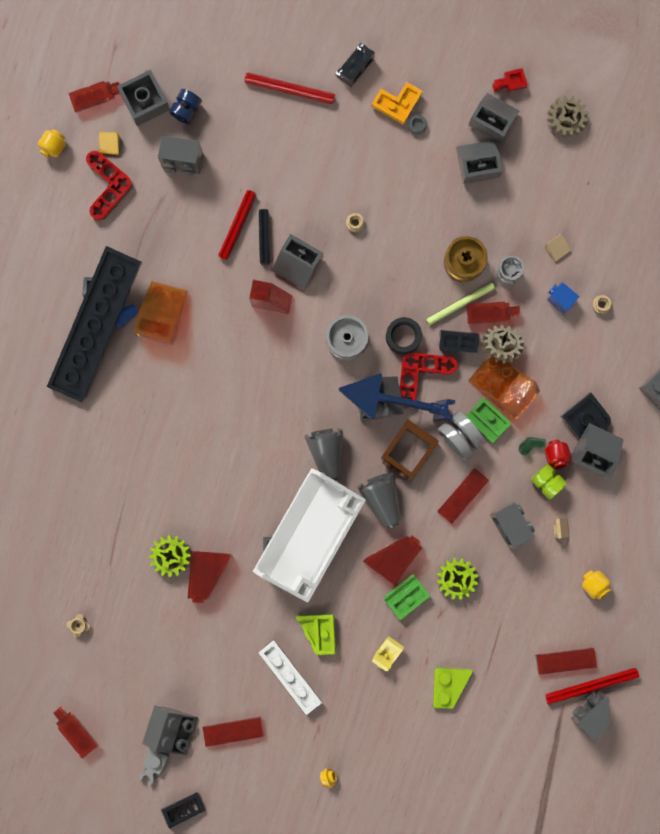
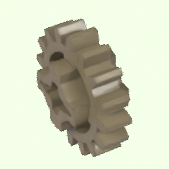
[547,96,589,138]
[482,324,524,364]

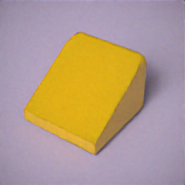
[99,132,120,155]

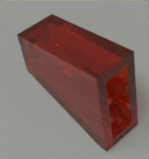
[249,280,293,314]
[363,535,422,585]
[188,551,231,603]

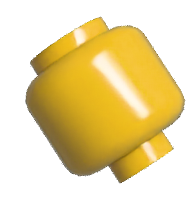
[38,129,66,158]
[582,570,611,600]

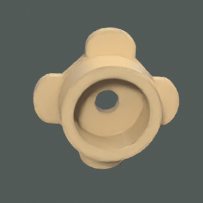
[67,614,90,637]

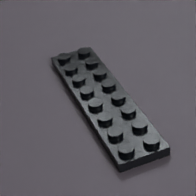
[47,246,143,403]

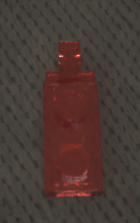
[68,81,120,113]
[466,301,520,324]
[53,707,98,759]

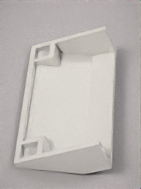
[253,468,366,603]

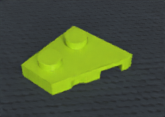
[296,614,336,655]
[433,667,472,709]

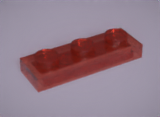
[437,468,489,524]
[535,647,597,675]
[202,716,264,747]

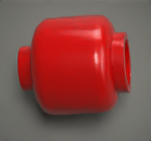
[544,439,572,469]

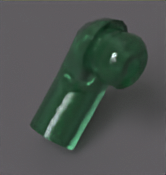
[518,437,546,455]

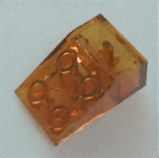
[133,281,188,345]
[469,357,540,419]

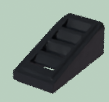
[160,792,205,829]

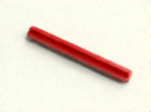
[244,72,335,105]
[545,668,639,705]

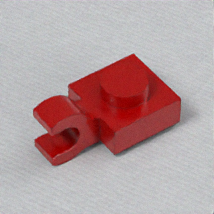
[492,68,528,92]

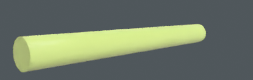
[426,282,495,326]

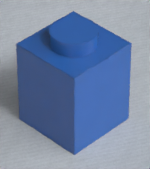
[547,282,580,314]

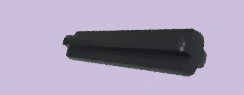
[258,209,270,265]

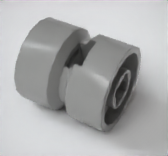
[496,256,524,285]

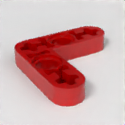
[86,151,132,221]
[399,353,458,408]

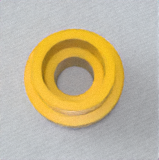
[320,767,337,788]

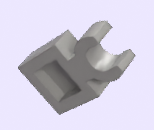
[139,748,169,786]

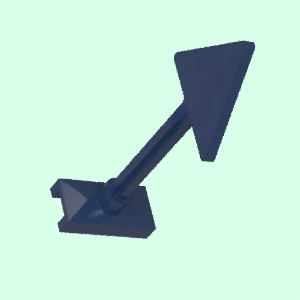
[338,373,455,421]

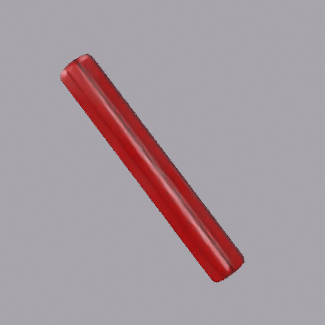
[218,190,256,260]

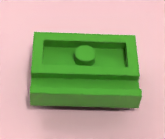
[465,397,512,444]
[383,574,430,620]

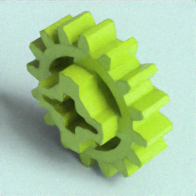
[149,535,192,577]
[436,558,479,600]

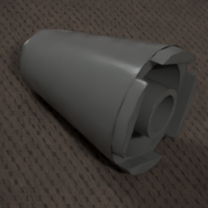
[305,428,343,481]
[357,473,401,529]

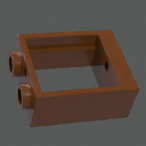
[381,419,439,480]

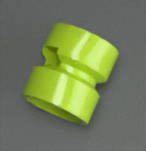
[530,463,567,500]

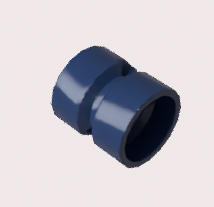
[169,89,202,125]

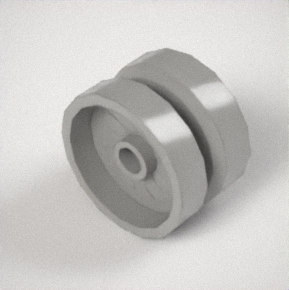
[326,315,368,361]
[437,411,486,461]

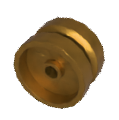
[443,236,488,283]

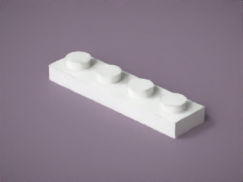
[258,640,322,715]

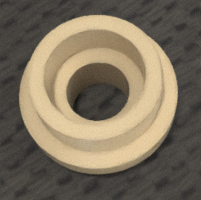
[346,213,365,232]
[592,295,612,314]

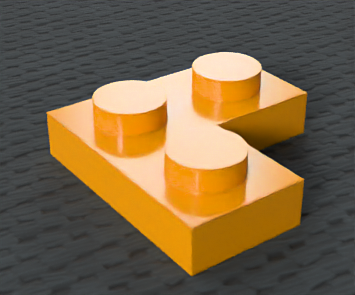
[371,82,423,125]

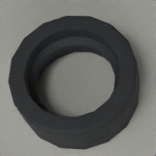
[385,317,422,355]

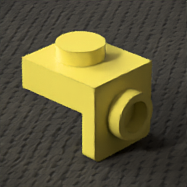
[372,636,404,672]

